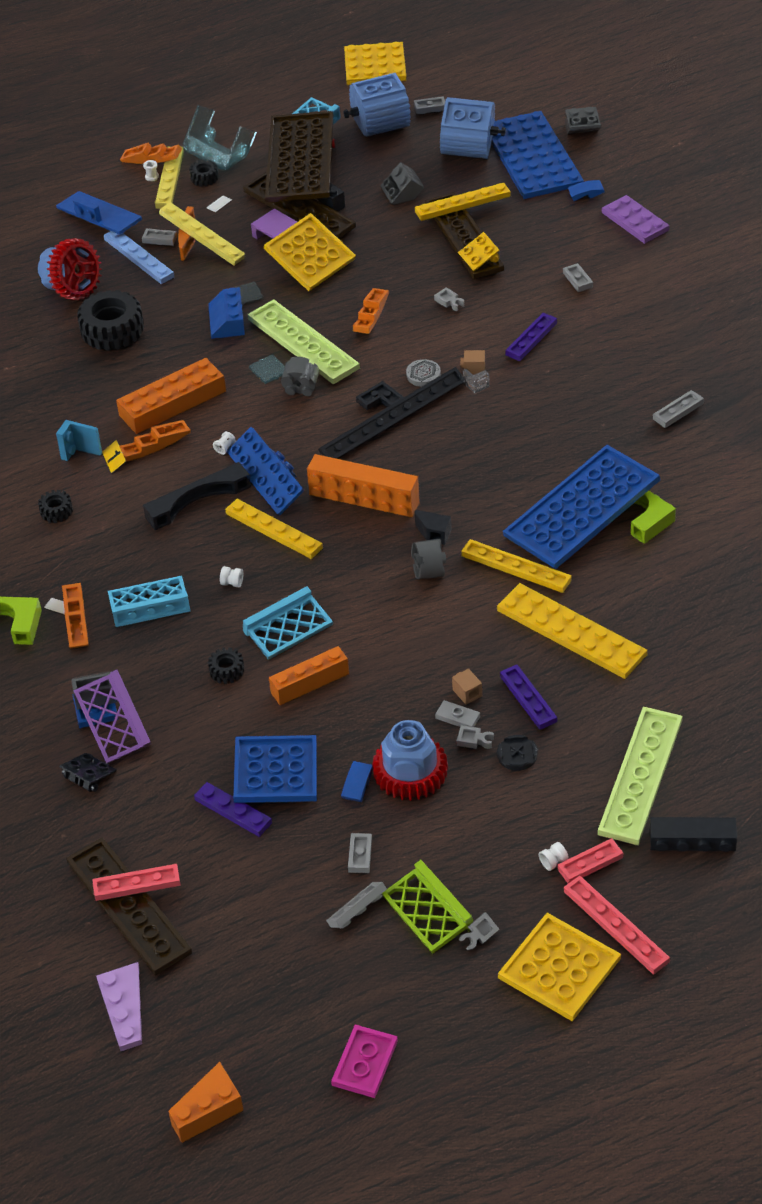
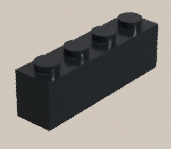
[650,817,737,852]

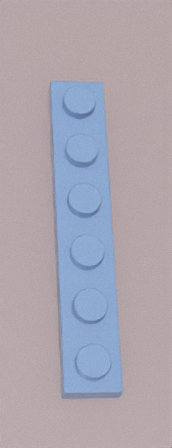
[104,231,174,284]

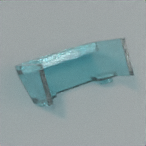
[183,105,257,170]

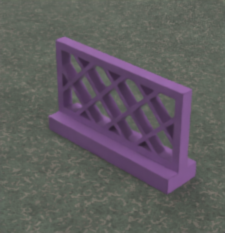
[73,670,151,763]

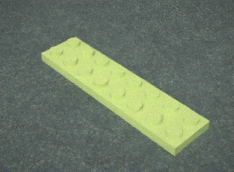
[248,299,360,384]
[598,707,682,846]

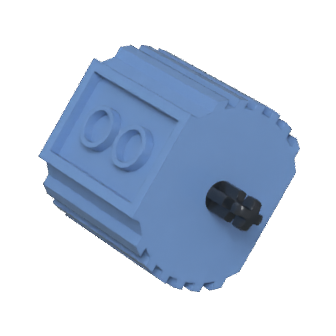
[343,73,411,137]
[440,97,506,159]

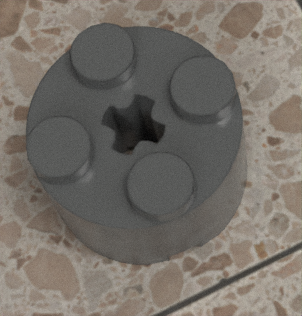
[281,357,319,396]
[411,539,446,579]

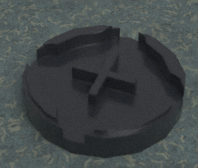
[497,735,538,771]

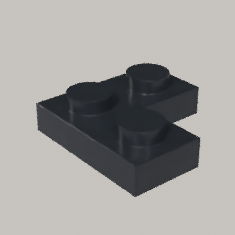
[356,381,404,410]

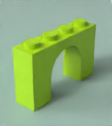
[631,491,676,544]
[0,597,42,645]

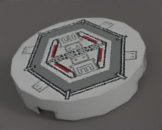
[406,359,441,387]

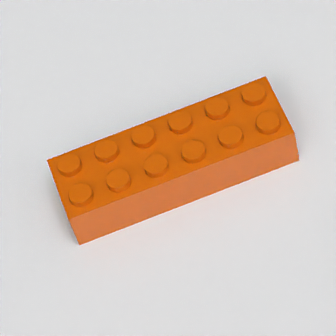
[116,358,226,434]
[307,454,420,517]

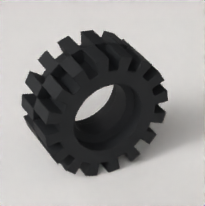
[189,159,219,187]
[38,490,73,523]
[208,647,245,684]

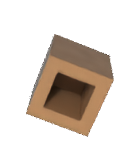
[461,350,485,375]
[452,668,482,704]

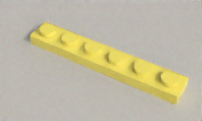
[155,147,184,209]
[159,202,245,266]

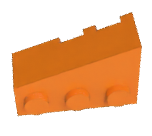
[168,1062,243,1142]

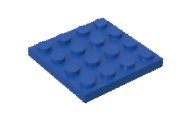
[233,735,317,803]

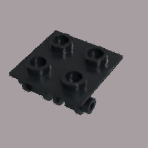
[59,753,117,792]

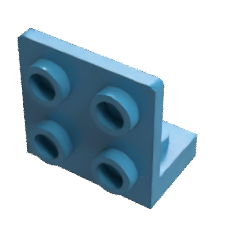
[56,420,102,461]

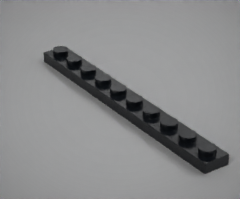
[318,367,466,459]

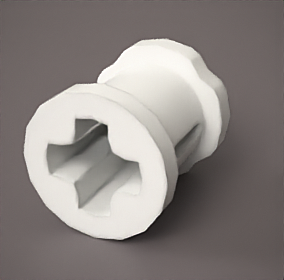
[143,160,159,181]
[213,431,236,455]

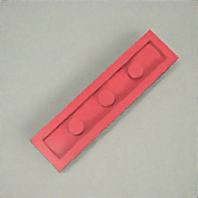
[92,864,181,901]

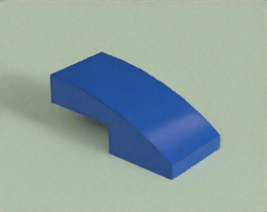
[568,180,605,201]
[341,761,373,802]

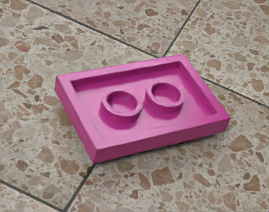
[331,1025,398,1098]

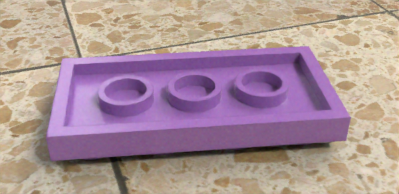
[602,195,669,244]

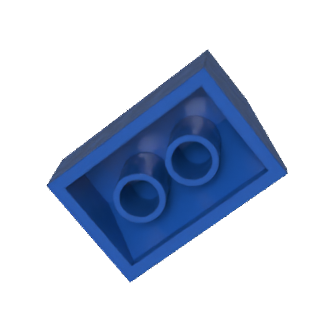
[208,287,245,339]

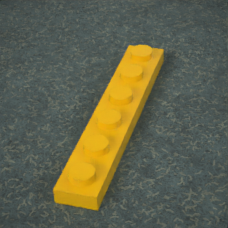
[415,183,510,221]
[225,499,323,559]
[461,539,572,593]

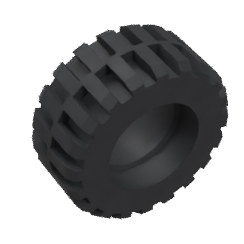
[77,290,144,351]

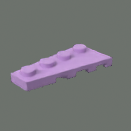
[96,962,142,1051]

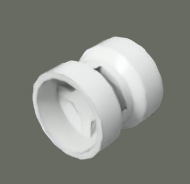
[220,566,243,587]
[539,842,568,871]

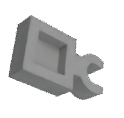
[434,287,464,311]
[457,725,494,749]
[459,912,499,950]

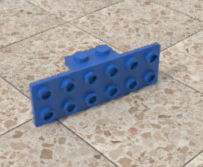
[56,191,142,234]
[227,427,304,515]

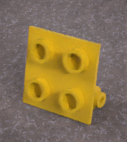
[458,232,500,271]

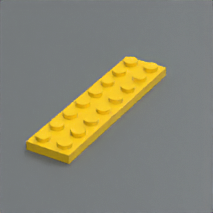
[497,583,647,679]

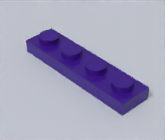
[505,313,557,361]
[500,665,557,730]
[194,782,272,837]

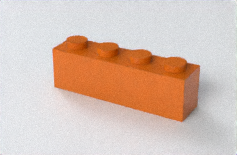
[269,646,349,705]

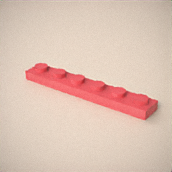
[564,876,670,975]

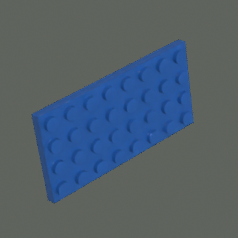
[491,111,584,199]
[503,445,661,569]

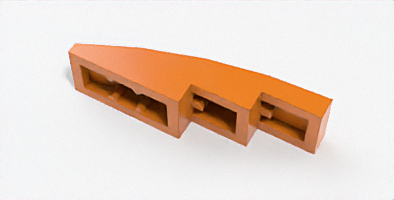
[120,142,182,164]
[178,206,196,261]
[353,288,389,334]
[119,420,191,462]
[62,583,89,649]

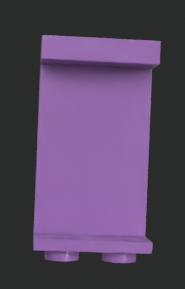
[251,209,297,239]

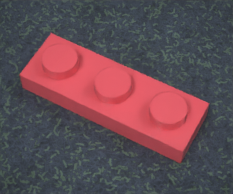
[557,838,623,883]

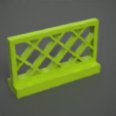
[382,860,473,954]

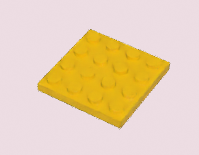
[344,42,406,85]
[263,213,356,291]
[498,913,621,1022]

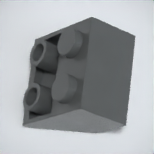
[565,107,601,134]
[381,162,425,205]
[72,671,117,710]

